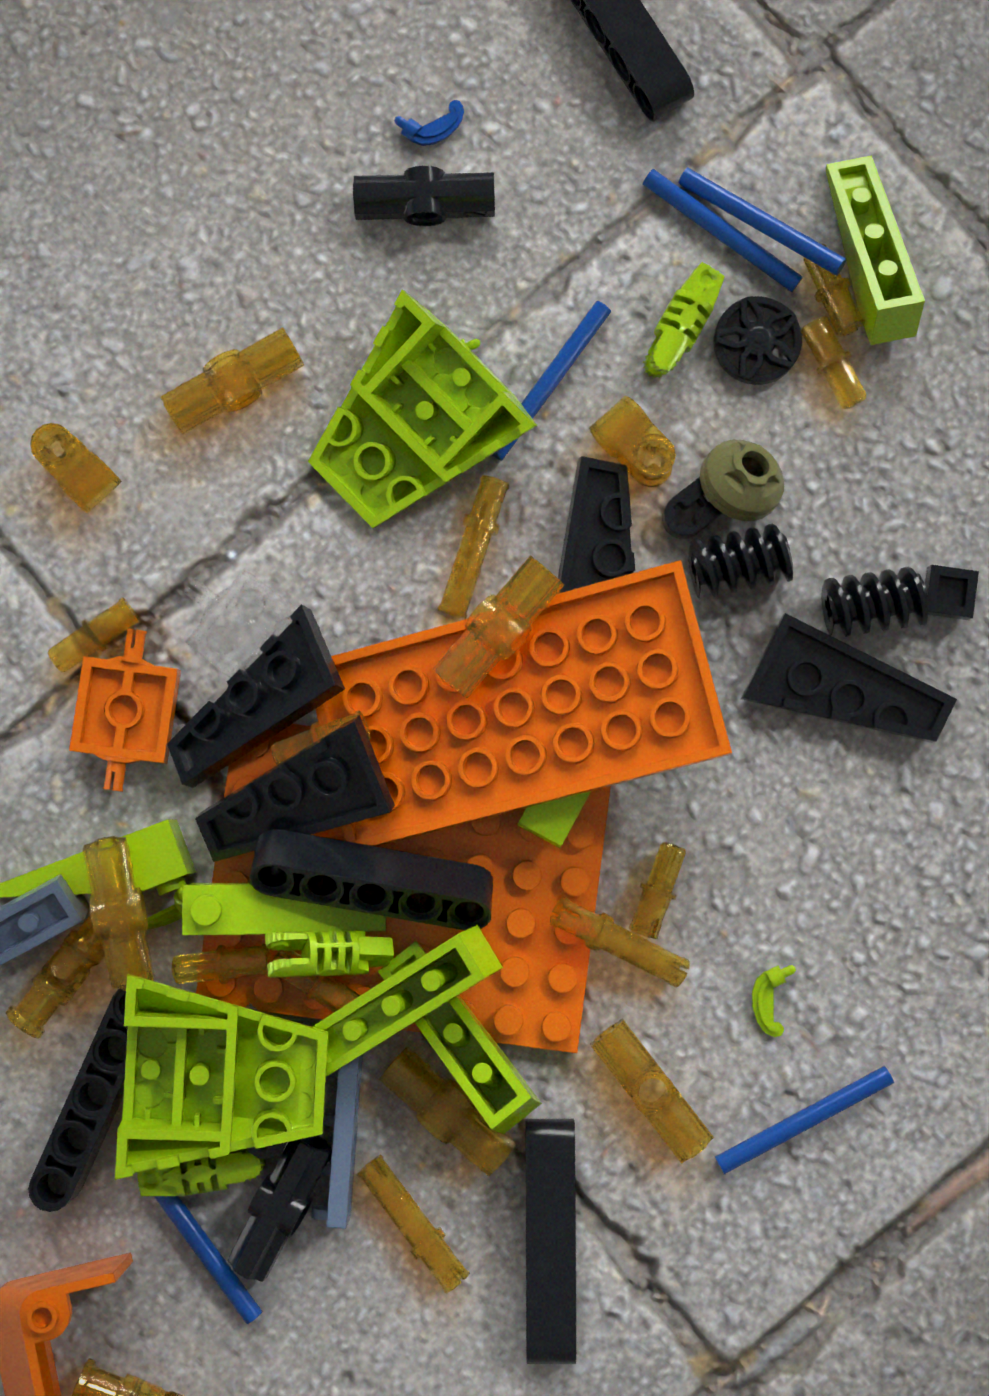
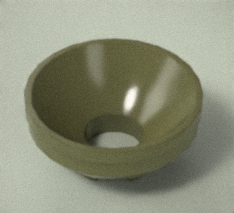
[700,439,785,521]

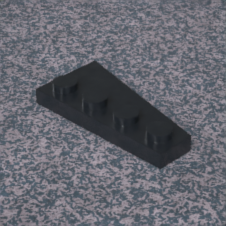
[555,456,635,594]
[167,604,345,788]
[741,613,957,743]
[195,715,395,862]

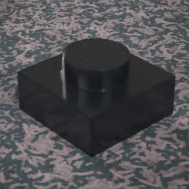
[925,565,979,620]

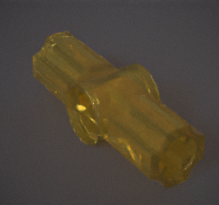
[160,327,304,435]
[433,555,564,698]
[83,836,154,991]
[590,1018,714,1164]
[378,1046,516,1176]

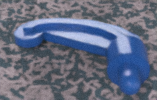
[394,100,464,146]

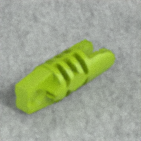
[643,262,725,378]
[265,930,394,978]
[137,1149,266,1197]

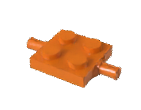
[69,628,181,792]

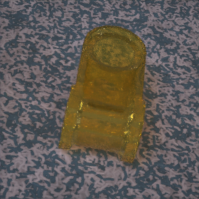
[589,396,676,488]
[30,423,122,514]

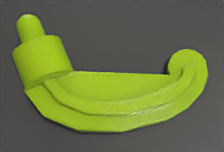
[131,887,182,930]
[752,965,796,1037]

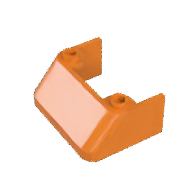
[0,1252,133,1396]

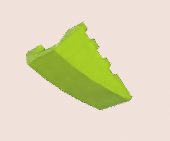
[308,289,537,528]
[115,974,328,1180]

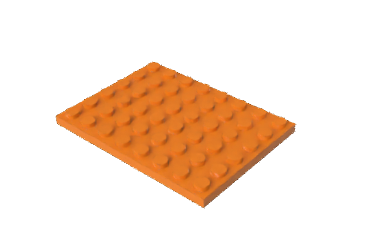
[196,724,611,1053]

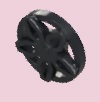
[713,296,802,385]

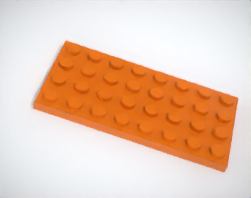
[315,560,733,846]

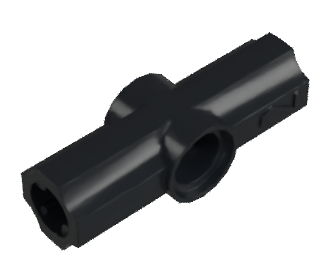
[353,166,495,226]
[227,1135,332,1282]

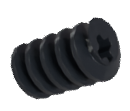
[688,523,793,599]
[821,566,928,637]

